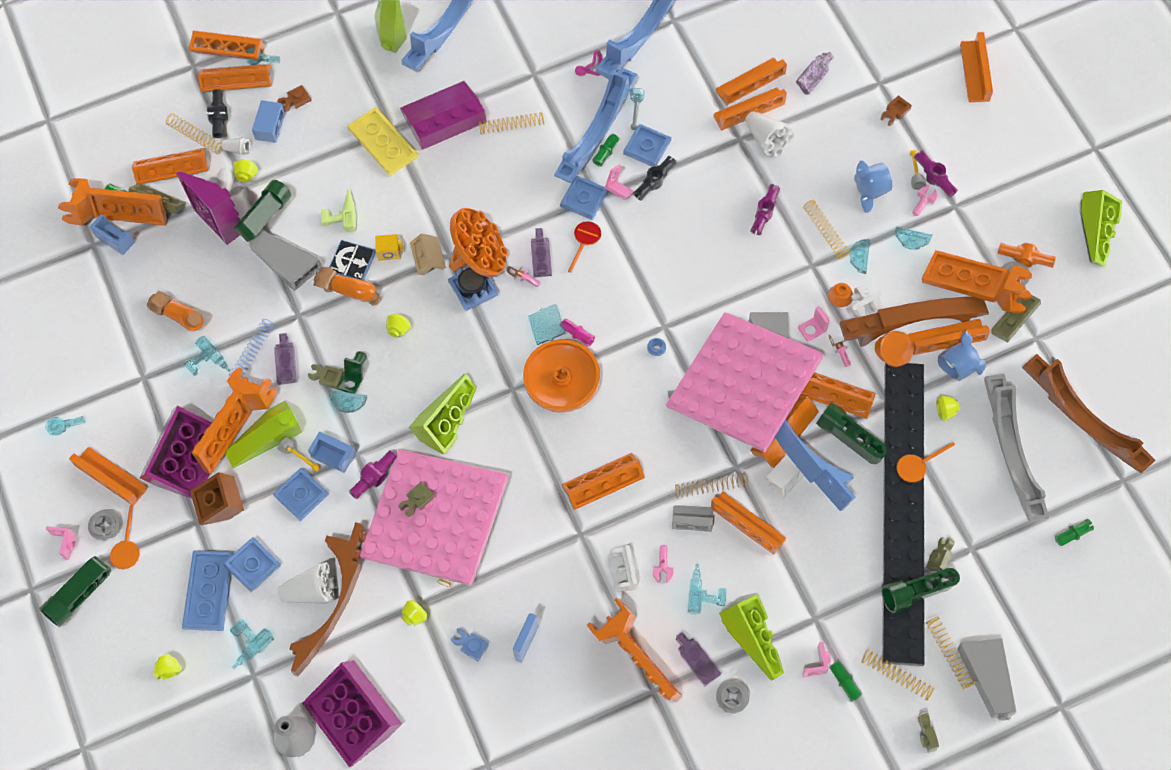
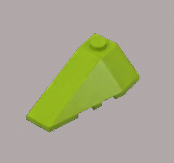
[374,0,407,53]
[409,374,477,454]

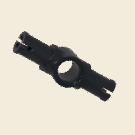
[207,89,228,138]
[633,156,677,201]

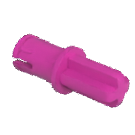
[560,319,595,347]

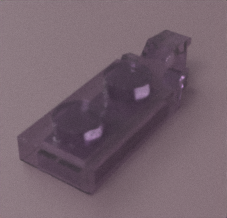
[796,52,834,95]
[531,228,552,278]
[274,333,297,385]
[676,632,722,687]

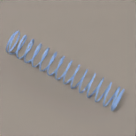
[229,319,274,378]

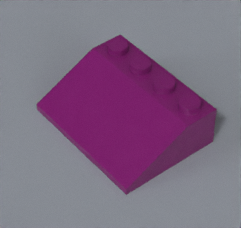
[400,81,486,150]
[176,171,240,245]
[140,405,212,499]
[302,661,402,768]

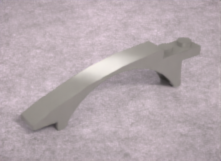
[984,374,1049,522]

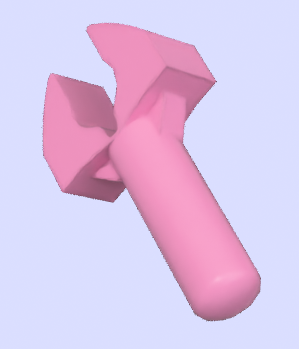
[912,186,937,216]
[653,545,673,583]

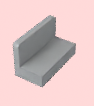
[672,506,713,532]

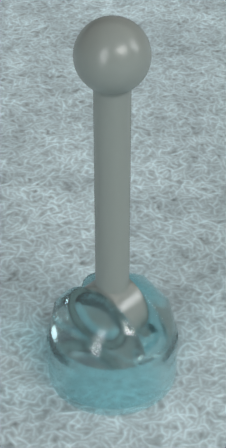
[630,88,645,130]

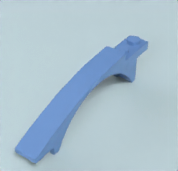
[401,0,473,72]
[596,0,675,79]
[554,67,638,183]
[775,419,856,511]

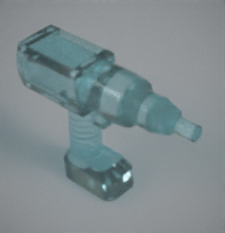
[183,336,231,376]
[687,564,726,614]
[230,619,274,669]

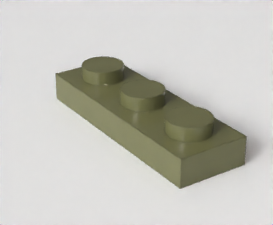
[128,183,186,213]
[992,295,1041,343]

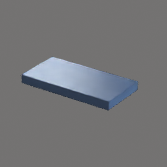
[182,550,233,631]

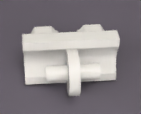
[846,287,883,318]

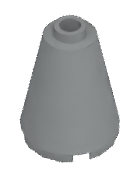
[273,716,315,757]

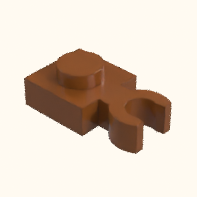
[277,85,311,112]
[880,95,912,126]

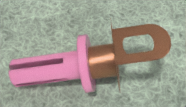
[506,266,540,287]
[829,335,851,367]

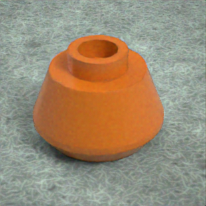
[828,283,854,307]

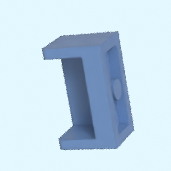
[252,100,285,143]
[90,214,135,255]
[308,431,356,473]

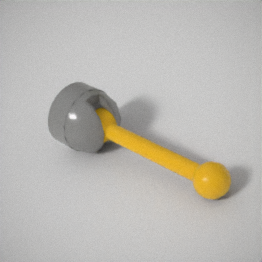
[910,150,926,190]
[277,437,320,471]

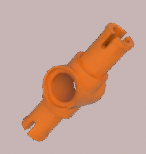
[997,243,1056,268]

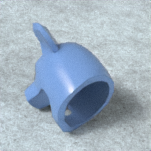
[854,161,892,213]
[938,331,986,381]

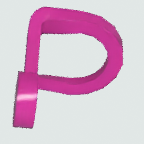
[575,50,603,76]

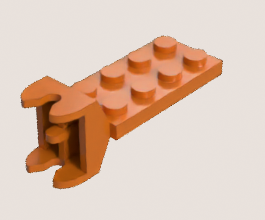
[58,178,167,226]
[922,250,1032,314]
[192,368,276,474]
[587,598,683,702]

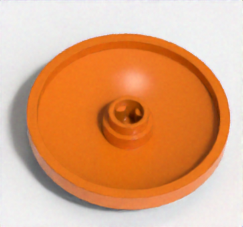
[523,339,600,413]

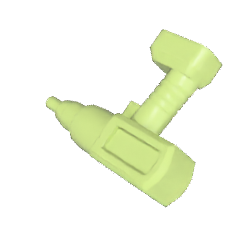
[321,189,356,232]

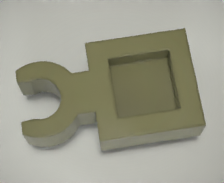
[308,364,344,390]
[398,482,435,518]
[926,537,955,571]
[917,713,939,753]

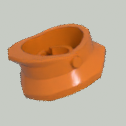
[875,331,914,367]

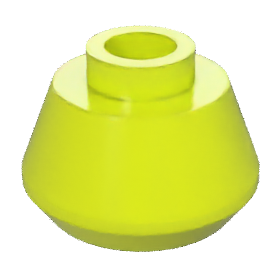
[233,159,258,183]
[386,314,411,338]
[936,395,959,421]
[401,600,427,626]
[153,655,182,680]

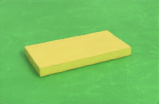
[347,107,419,176]

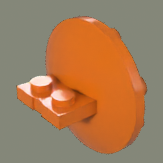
[449,208,508,277]

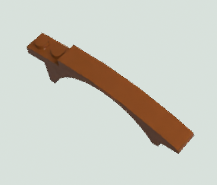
[839,297,989,347]
[1022,354,1156,473]
[289,522,367,677]

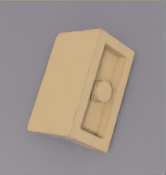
[410,233,446,275]

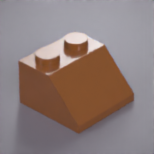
[190,472,244,525]

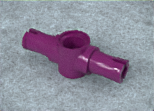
[914,150,958,198]
[750,184,780,236]
[349,450,397,499]

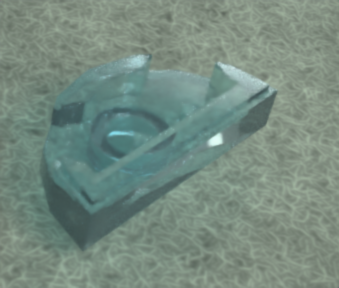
[895,226,932,250]
[849,239,870,274]
[329,391,368,413]

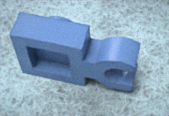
[451,628,489,662]

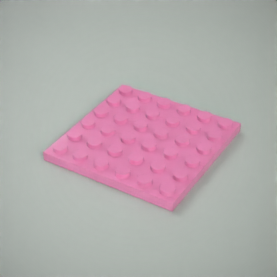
[666,312,824,452]
[360,449,509,586]

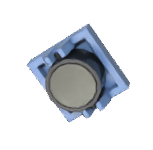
[448,265,498,311]

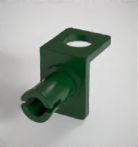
[337,351,367,395]

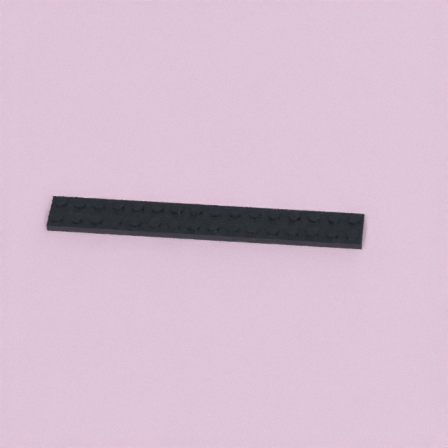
[882,363,925,666]

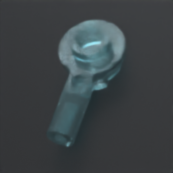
[245,48,280,65]
[45,416,85,436]

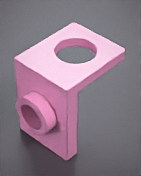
[605,165,634,199]
[798,306,829,342]
[46,526,75,560]
[802,642,831,677]

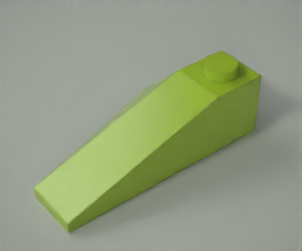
[1081,190,1123,267]
[225,401,302,469]
[719,594,784,681]

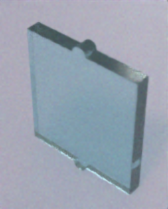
[528,304,566,345]

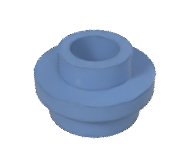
[647,338,666,356]

